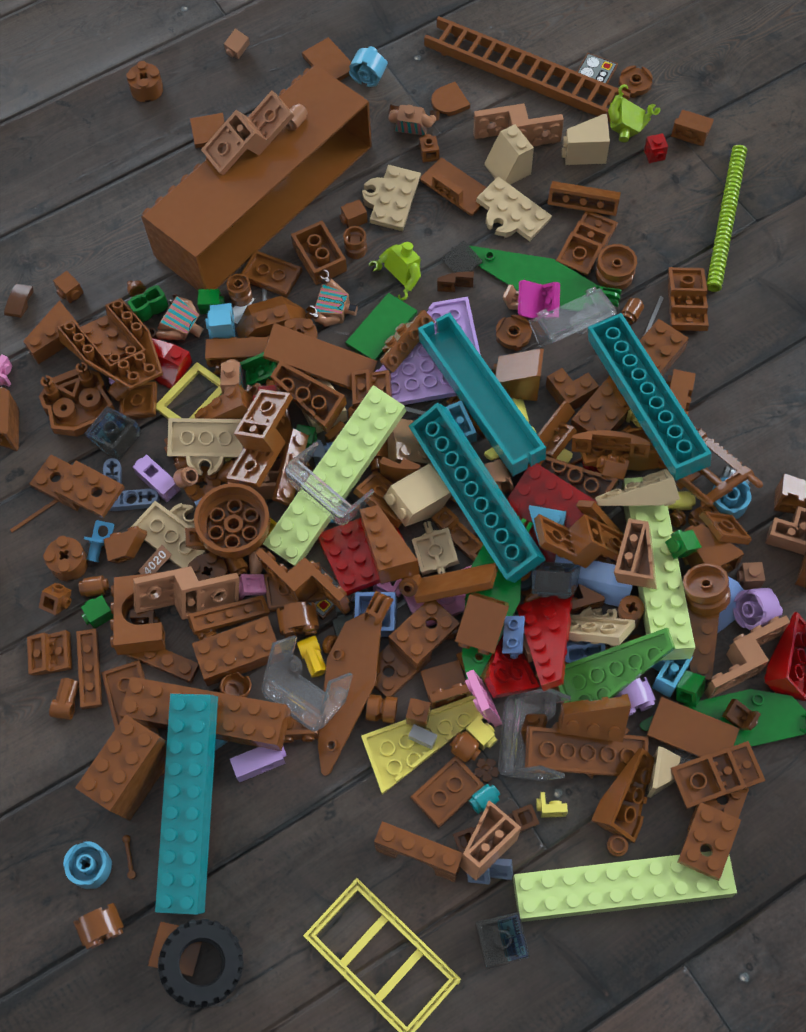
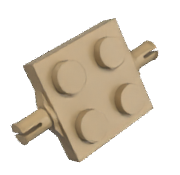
[412,521,460,575]

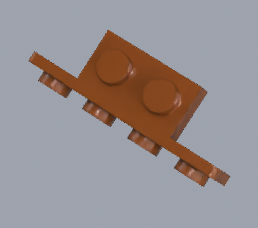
[380,310,435,373]
[528,401,577,467]

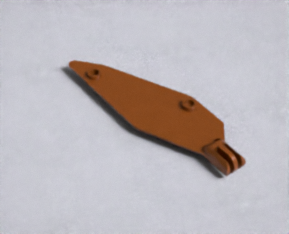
[318,591,393,776]

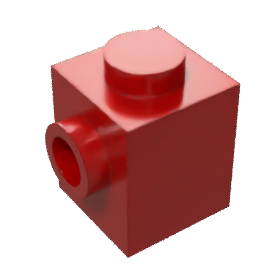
[644,133,668,163]

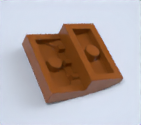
[351,369,392,406]
[379,457,421,484]
[27,630,72,675]
[148,922,202,977]

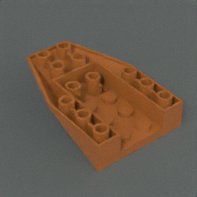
[57,298,163,390]

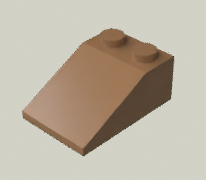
[388,419,431,468]

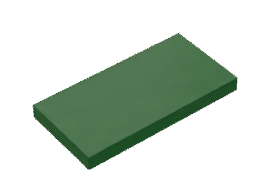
[345,293,417,361]

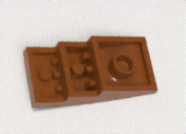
[556,211,618,276]
[668,267,709,331]
[671,741,766,809]

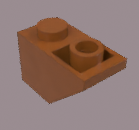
[103,526,147,564]

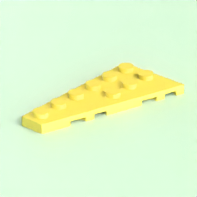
[361,695,480,795]

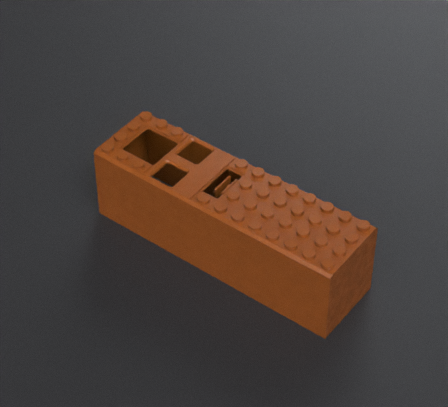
[141,65,372,290]

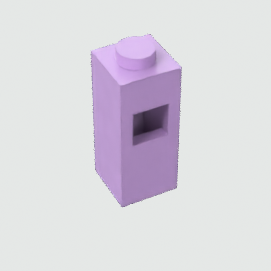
[133,454,180,502]
[230,747,287,782]

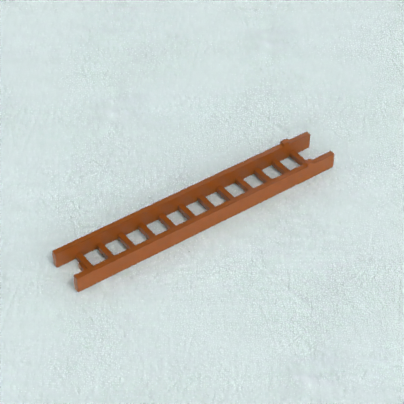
[424,16,631,122]

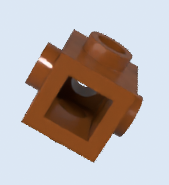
[39,583,72,615]

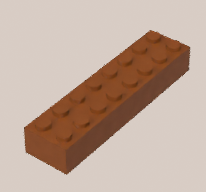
[571,319,689,434]
[119,677,291,751]

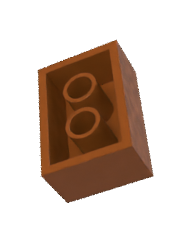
[291,221,347,285]

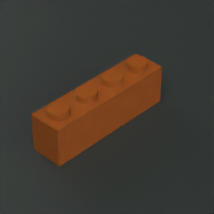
[548,181,621,216]
[205,336,269,367]

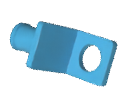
[84,520,114,562]

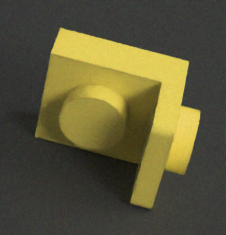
[536,792,568,818]

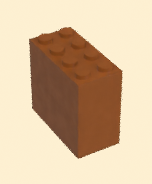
[75,714,167,821]

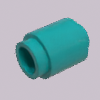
[469,784,500,814]

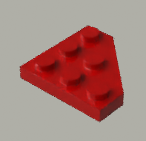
[484,636,540,698]

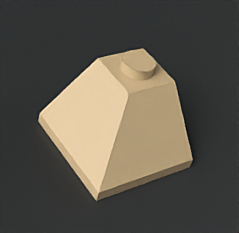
[647,747,681,798]

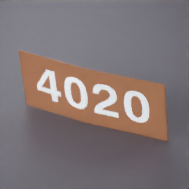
[138,545,172,574]

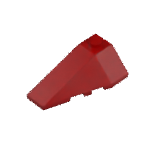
[152,338,193,389]
[764,612,806,701]

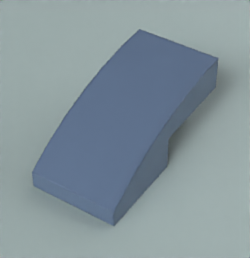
[467,859,513,884]

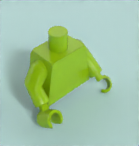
[608,84,660,142]
[369,242,421,301]

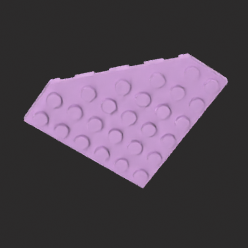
[375,297,481,405]

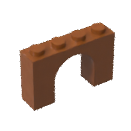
[110,572,165,655]
[374,821,463,882]

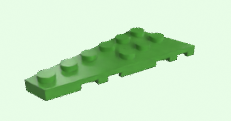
[559,628,675,703]

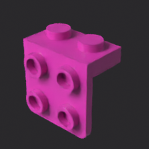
[518,280,560,322]

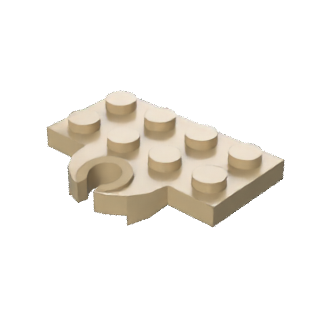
[362,165,421,232]
[476,176,552,241]
[167,418,244,476]
[131,501,209,568]
[569,606,636,646]

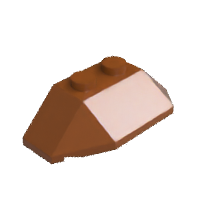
[236,296,306,338]

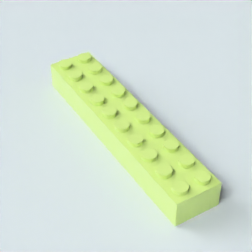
[263,385,406,566]
[621,477,695,661]
[513,851,737,922]

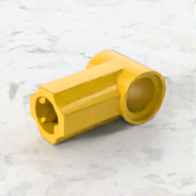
[296,635,326,677]

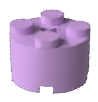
[733,588,783,630]
[613,677,656,716]

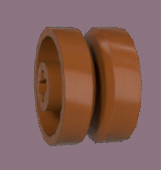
[595,244,637,290]
[683,563,731,616]

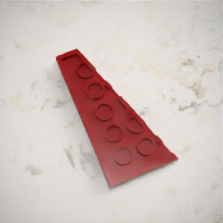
[517,588,574,691]

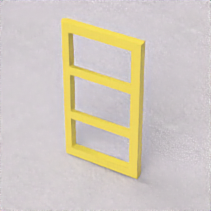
[156,362,236,462]
[303,878,461,1032]

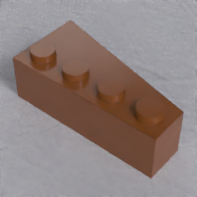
[537,456,620,509]

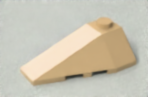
[595,469,680,506]

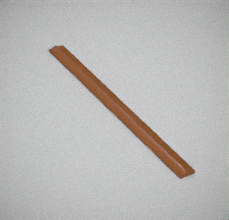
[10,500,59,533]

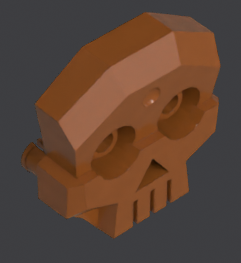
[39,362,115,437]

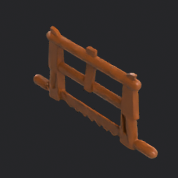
[658,427,763,509]

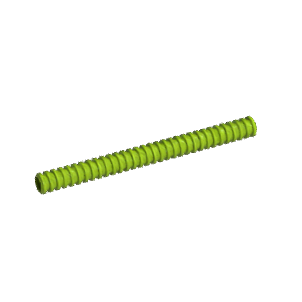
[707,145,747,292]

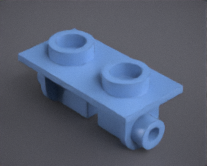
[502,616,525,659]

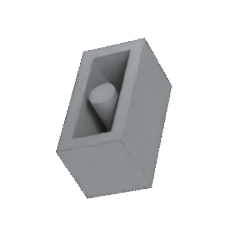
[408,724,437,749]

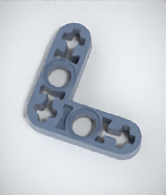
[103,458,160,511]

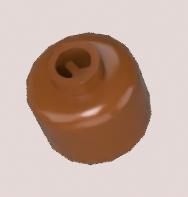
[450,731,481,762]

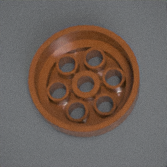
[194,483,270,558]

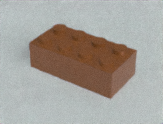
[192,616,283,686]

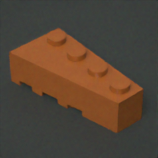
[271,361,347,434]
[666,369,696,416]
[359,505,419,584]

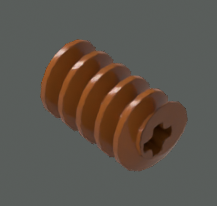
[617,595,645,630]

